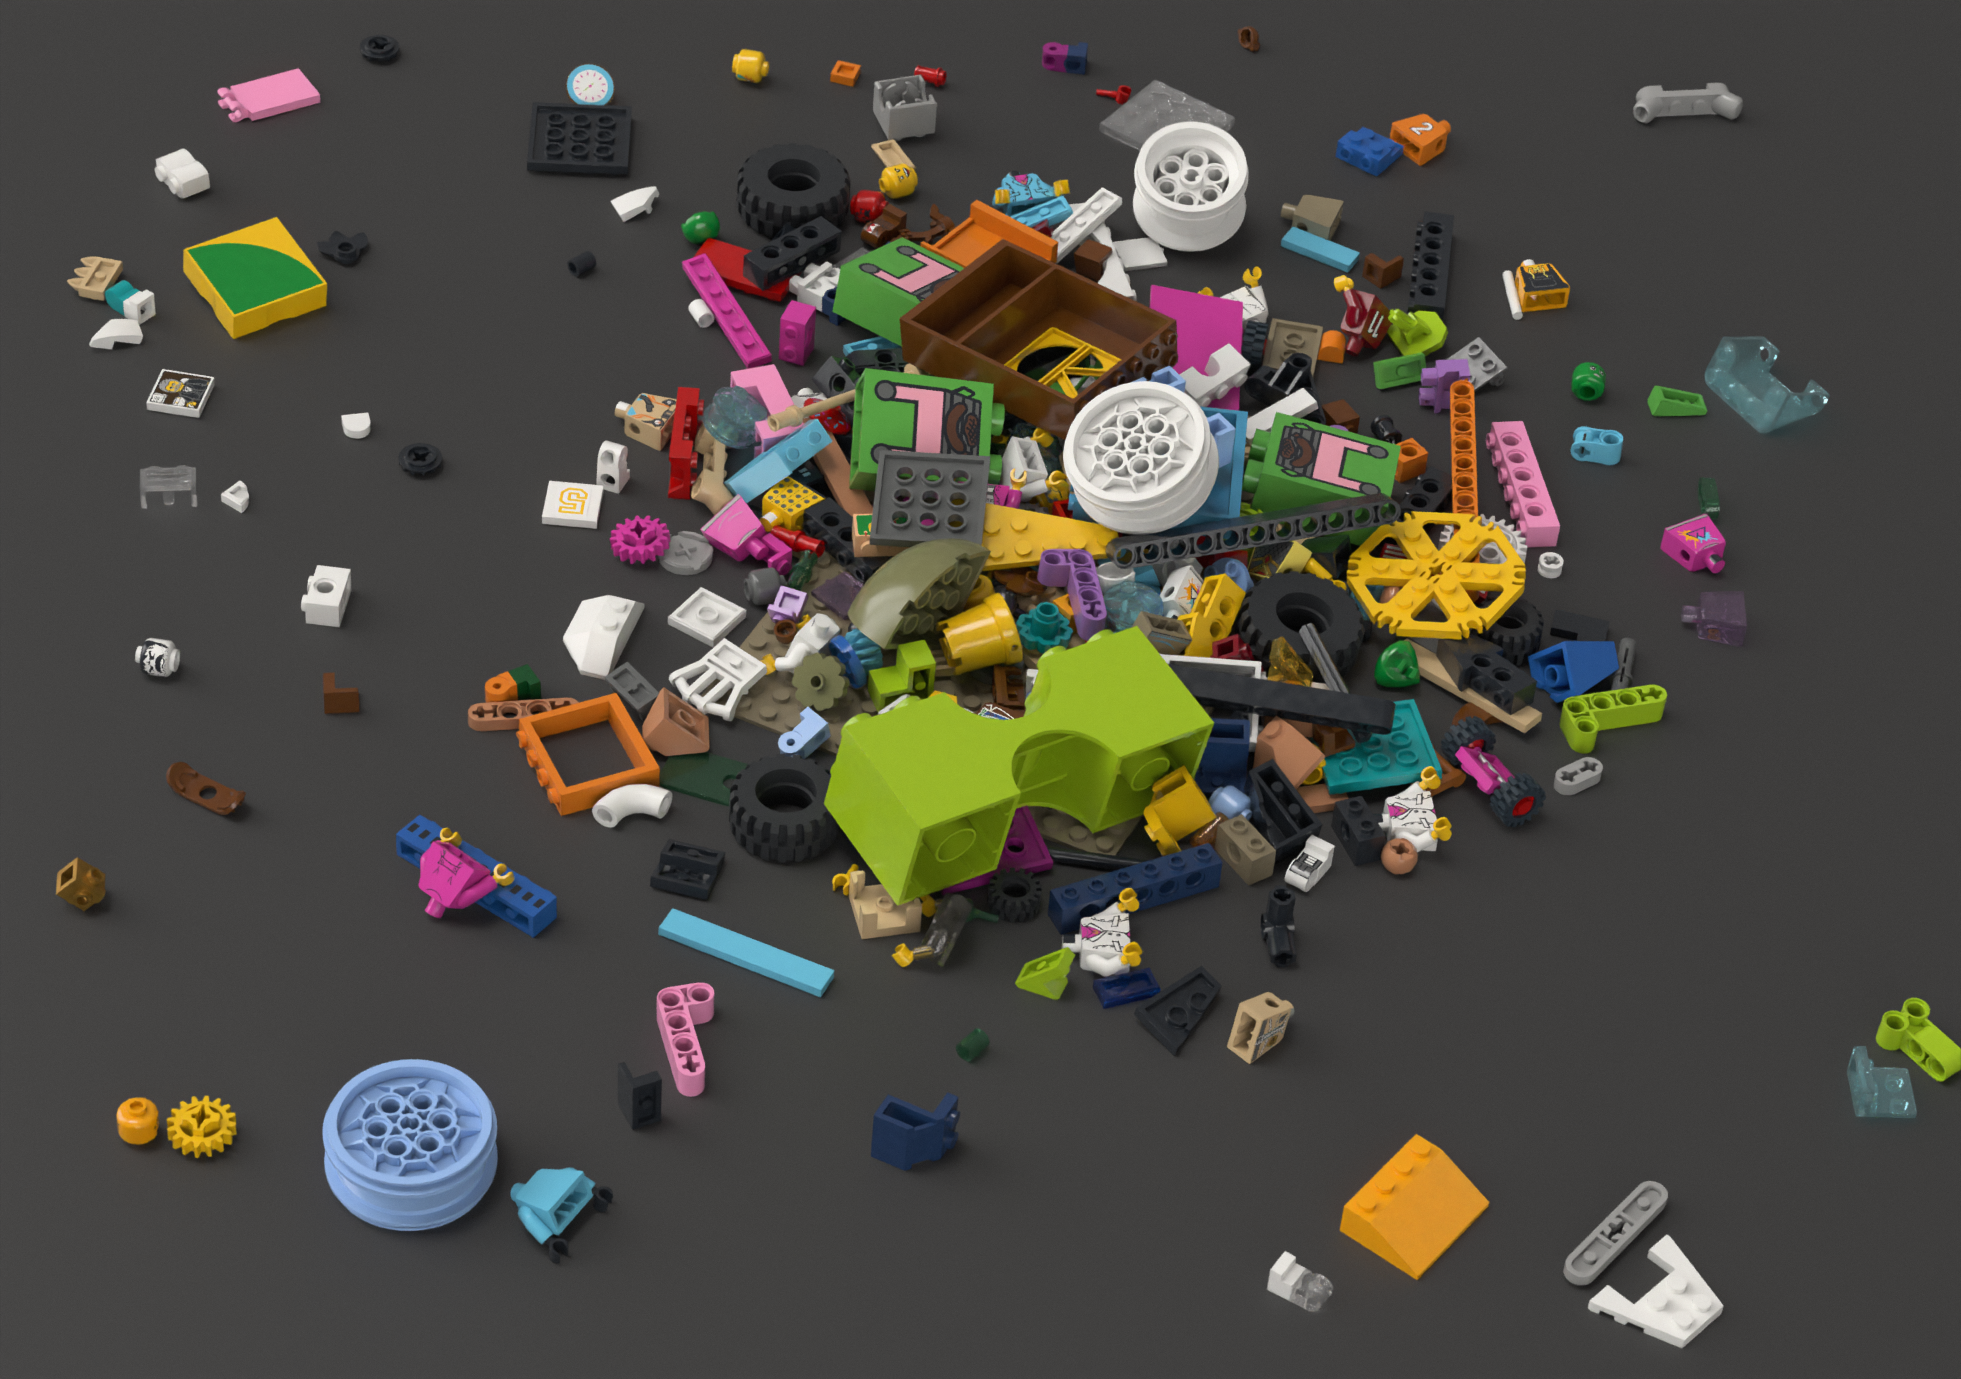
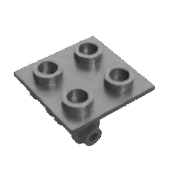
[1447,337,1508,392]

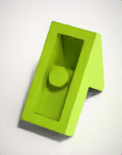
[1015,947,1075,1000]

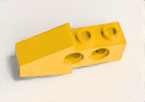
[1177,573,1246,658]

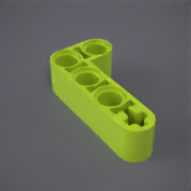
[1559,685,1667,754]

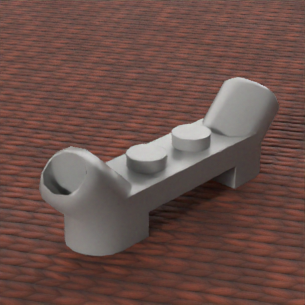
[1633,83,1743,124]

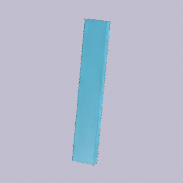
[659,908,834,997]

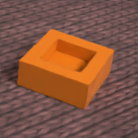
[830,60,861,87]

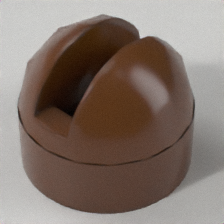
[774,620,797,645]

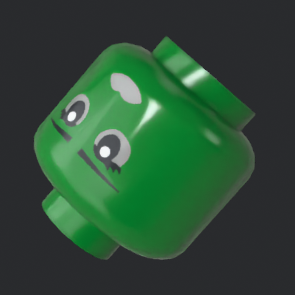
[1571,362,1606,401]

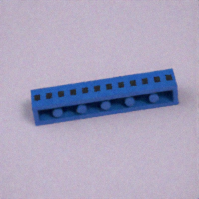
[396,815,557,938]

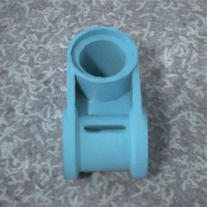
[1570,426,1623,465]

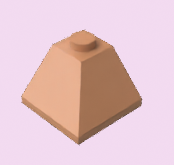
[642,687,710,756]
[1253,716,1326,789]

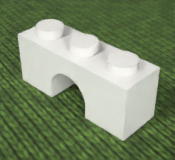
[1179,344,1251,407]

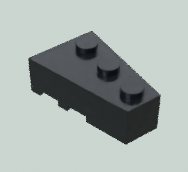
[1244,759,1323,864]

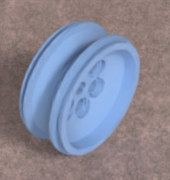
[323,1059,498,1231]

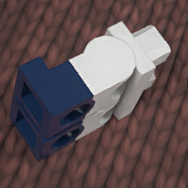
[789,262,846,326]

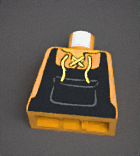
[1515,259,1570,312]

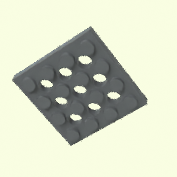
[870,450,990,547]

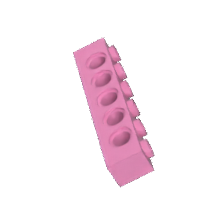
[1486,421,1560,548]

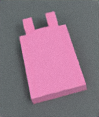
[218,68,320,122]

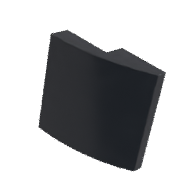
[650,839,725,900]

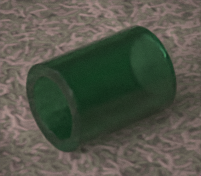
[956,1028,990,1062]

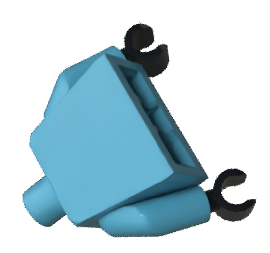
[511,1168,613,1264]

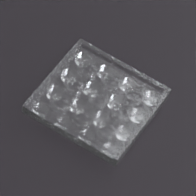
[1099,80,1235,151]

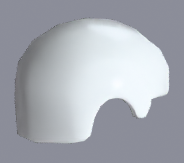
[1096,562,1135,597]

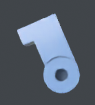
[778,707,831,759]

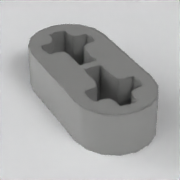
[1553,757,1603,795]

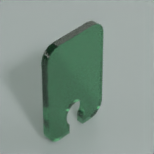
[659,752,748,806]

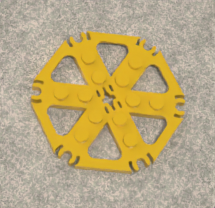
[1347,511,1526,640]

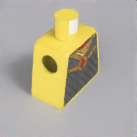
[1247,541,1312,581]

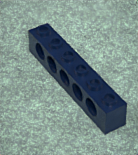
[1048,843,1223,935]

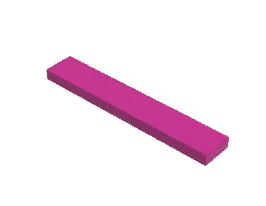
[682,253,772,369]

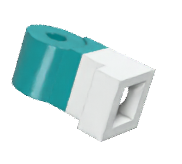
[105,280,156,325]

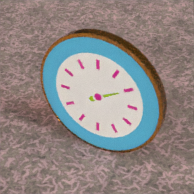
[565,63,615,105]

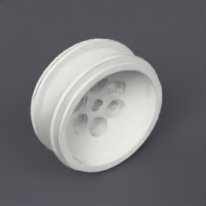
[1063,381,1219,535]

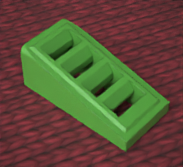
[1647,386,1707,416]

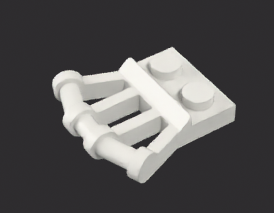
[669,638,767,721]

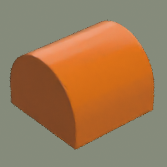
[1317,330,1346,364]

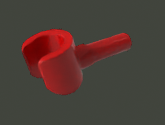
[1096,85,1132,104]

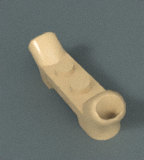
[691,420,739,515]

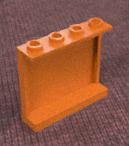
[921,200,1059,268]

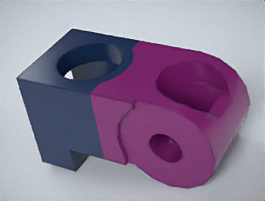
[1042,42,1088,75]

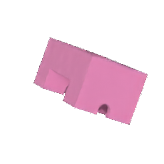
[730,364,804,459]

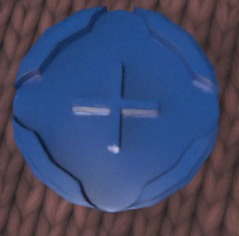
[828,635,867,689]

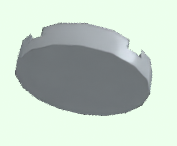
[658,531,713,575]

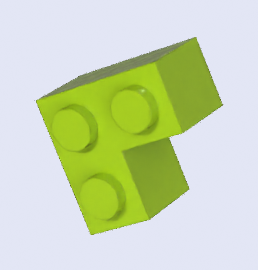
[867,640,936,712]

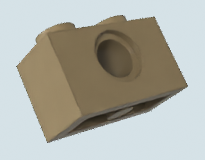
[1215,814,1276,886]

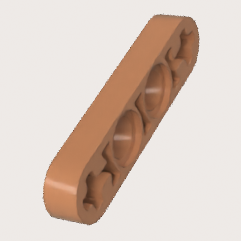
[468,698,579,731]

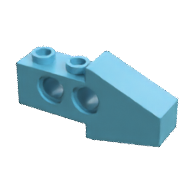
[724,419,833,503]

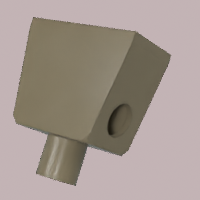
[1281,195,1344,241]

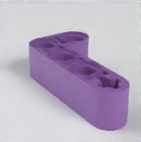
[1037,549,1107,641]

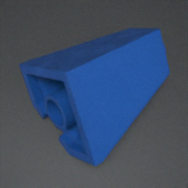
[1528,641,1619,703]

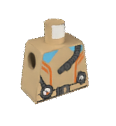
[615,393,677,451]

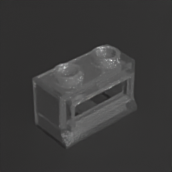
[140,465,197,508]

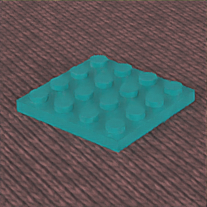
[1308,699,1442,795]

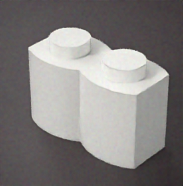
[155,149,210,198]

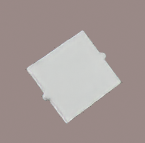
[1113,237,1168,271]

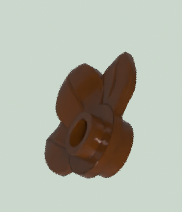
[993,566,1047,596]

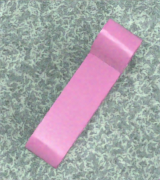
[657,983,714,1097]

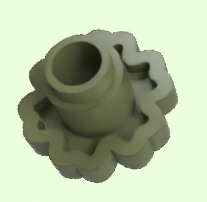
[792,653,850,711]

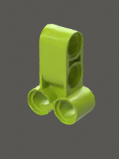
[1876,998,1961,1082]

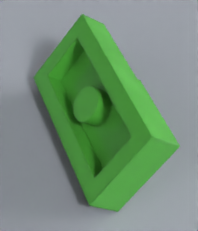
[1373,353,1426,389]

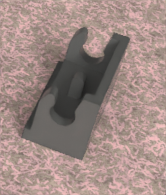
[604,662,659,722]

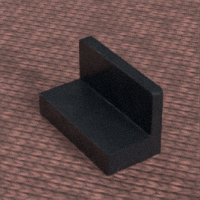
[618,1062,662,1130]

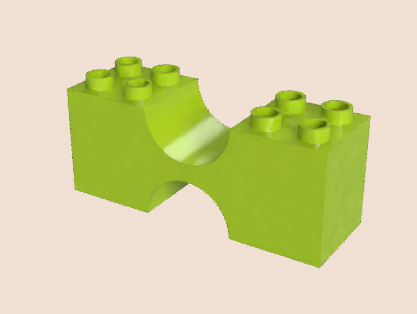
[824,626,1214,906]

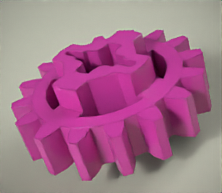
[610,516,671,564]

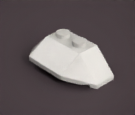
[563,595,644,680]

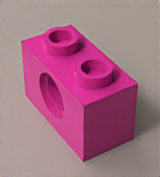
[779,300,816,366]

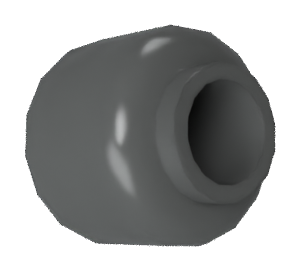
[743,567,786,606]

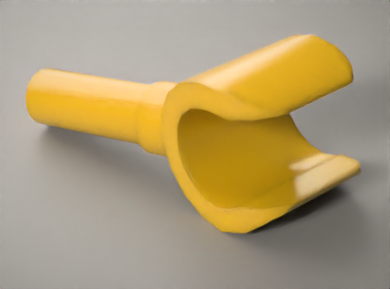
[832,864,859,895]

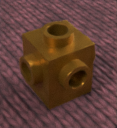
[56,857,106,911]

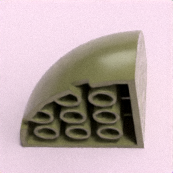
[848,538,991,650]

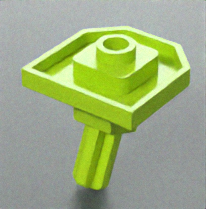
[1387,309,1448,356]

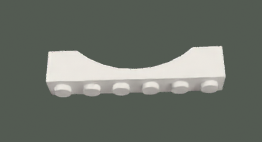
[1069,203,1137,301]

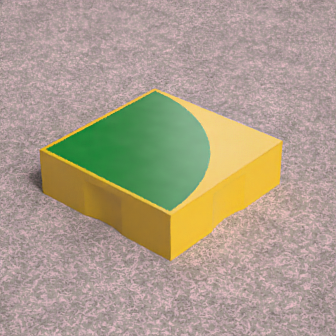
[183,217,327,339]

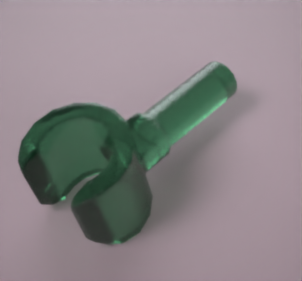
[957,898,999,923]

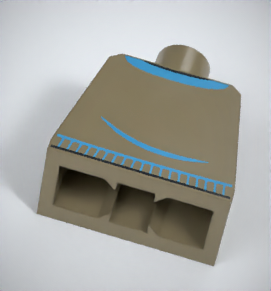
[1132,611,1192,655]

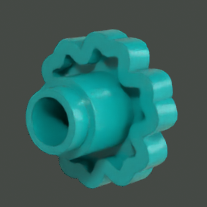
[1016,602,1073,654]

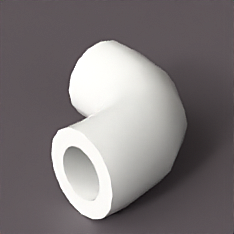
[592,784,673,828]

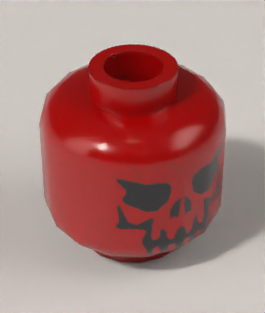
[850,190,889,223]

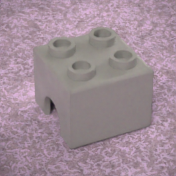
[873,75,937,141]

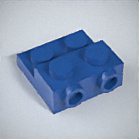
[1336,127,1404,176]

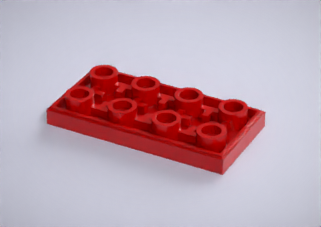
[693,238,802,302]

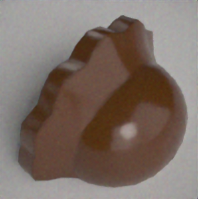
[1237,26,1260,52]

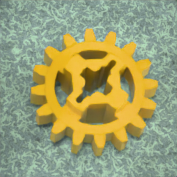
[167,1096,237,1158]

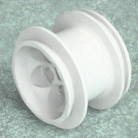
[1133,122,1249,251]

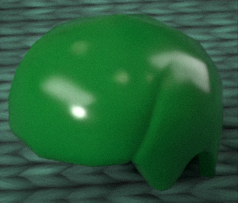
[681,211,720,245]

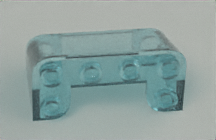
[1705,336,1830,434]

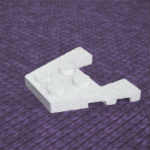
[1588,1235,1723,1348]

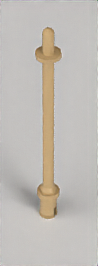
[767,364,930,432]

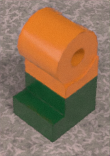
[485,664,541,703]

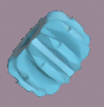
[844,628,883,676]

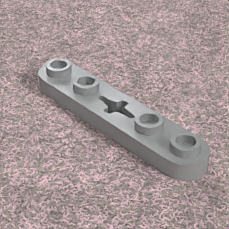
[1564,1181,1668,1285]

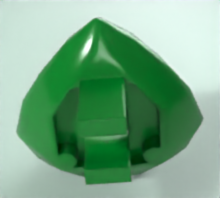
[1374,640,1420,687]

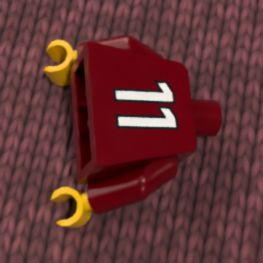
[1334,275,1392,357]

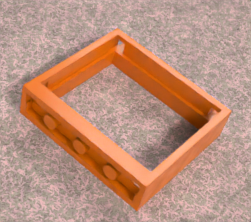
[516,693,660,816]

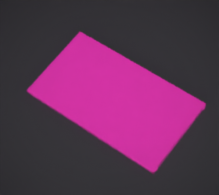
[1149,285,1243,411]

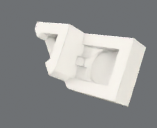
[611,186,659,222]
[89,319,143,349]

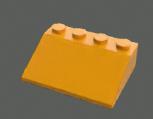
[1340,1134,1489,1280]

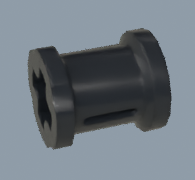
[1370,415,1402,444]

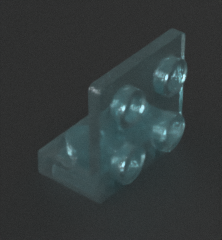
[1847,1046,1917,1118]

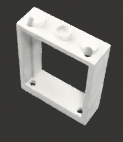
[1160,654,1266,752]

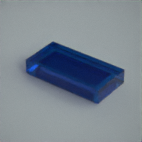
[1093,968,1161,1009]

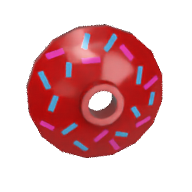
[803,398,851,435]

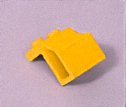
[1143,765,1217,856]

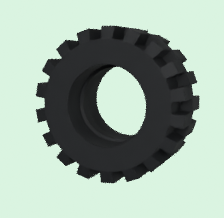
[1471,595,1544,666]

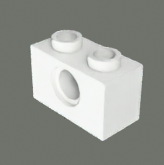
[301,565,351,627]

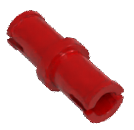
[771,525,825,558]

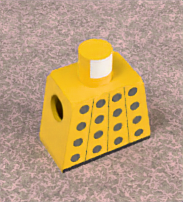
[760,475,826,532]

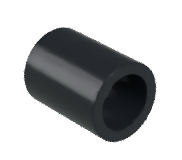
[567,251,597,277]

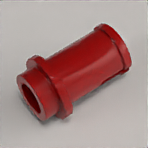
[914,65,947,87]

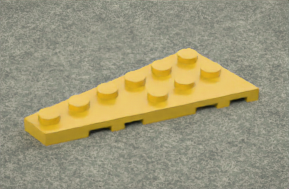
[949,499,1121,571]

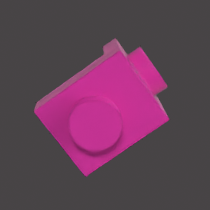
[761,533,792,575]

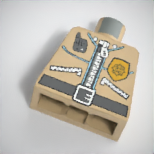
[1227,992,1294,1064]

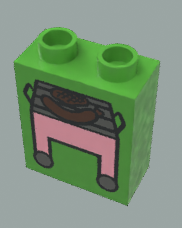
[833,237,964,347]
[849,368,1005,499]
[1242,412,1401,550]

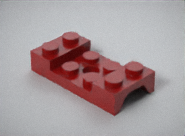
[668,387,704,500]

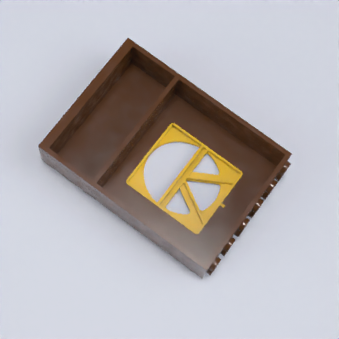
[899,239,1178,440]

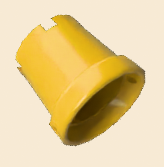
[936,593,1023,676]

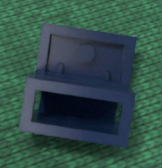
[1194,718,1250,799]
[871,1092,960,1171]

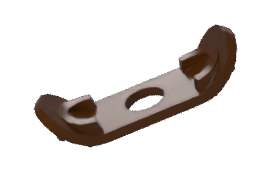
[166,762,246,815]

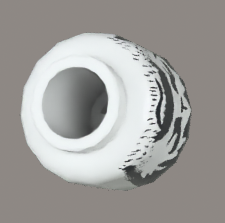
[135,638,180,677]

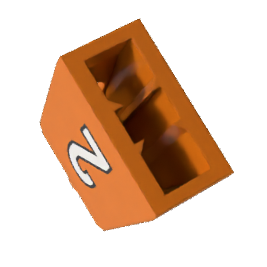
[1390,114,1451,166]

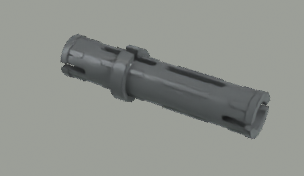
[1610,638,1637,691]

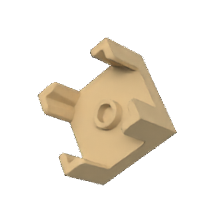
[849,870,922,939]

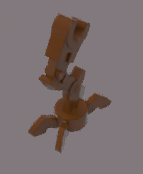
[890,204,957,245]

